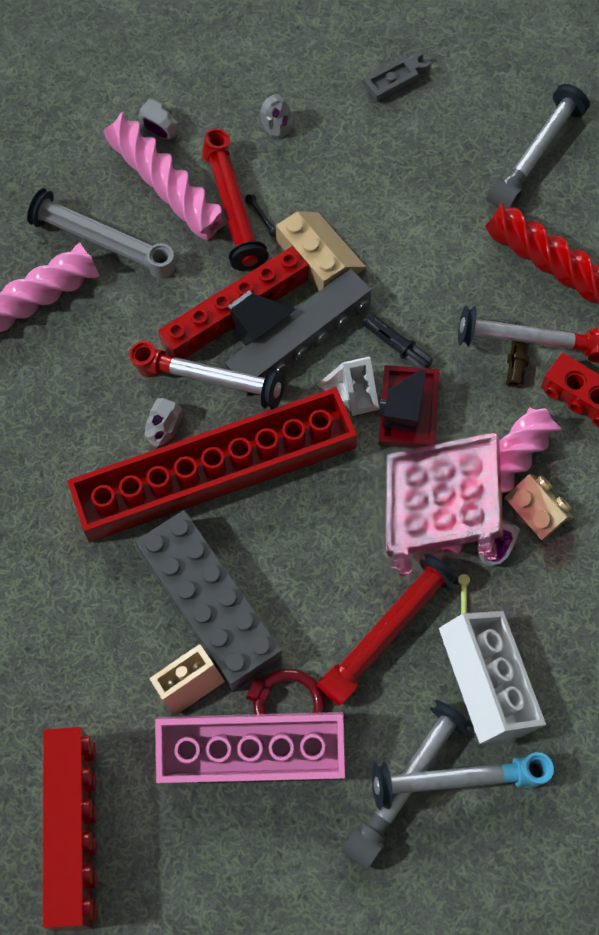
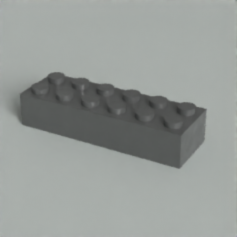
[135,510,282,692]

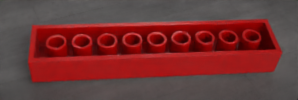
[67,387,357,543]

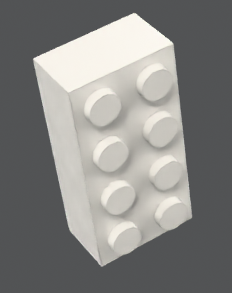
[439,611,546,744]

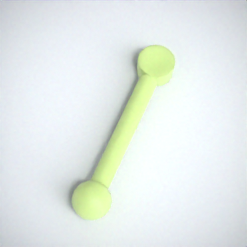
[458,574,470,614]

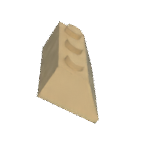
[276,211,366,291]

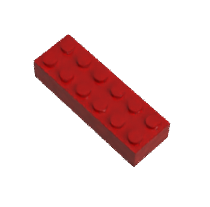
[43,727,98,932]

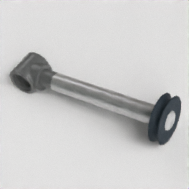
[486,84,590,208]
[341,700,473,871]

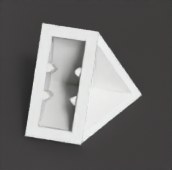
[317,357,379,416]

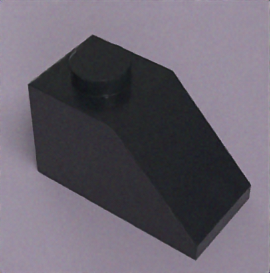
[378,369,426,433]

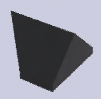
[228,291,296,345]

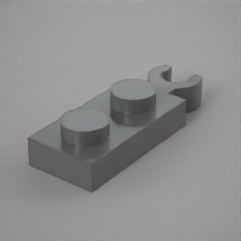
[363,52,431,102]

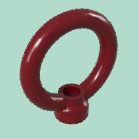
[246,669,325,714]

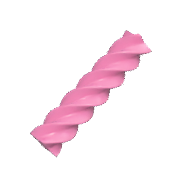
[104,112,228,241]
[0,243,100,332]
[424,408,562,554]

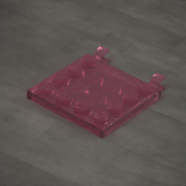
[385,432,503,576]

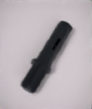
[362,313,433,368]

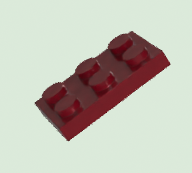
[378,365,440,449]

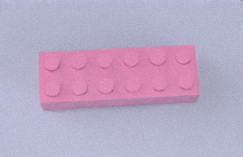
[155,712,345,783]

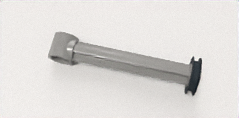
[27,188,175,279]

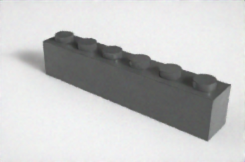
[225,268,371,396]

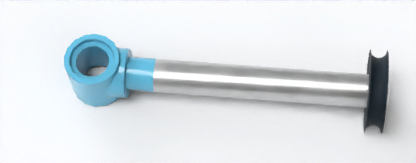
[372,752,554,810]

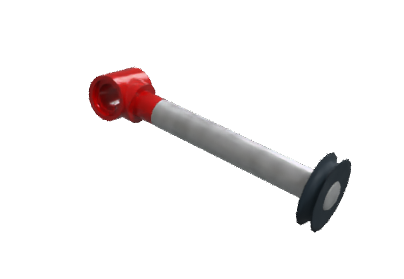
[458,305,599,363]
[129,341,285,409]

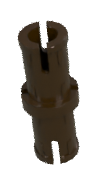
[506,341,529,388]

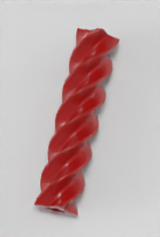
[485,203,599,304]

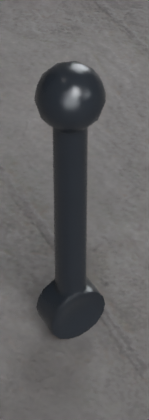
[245,194,276,237]

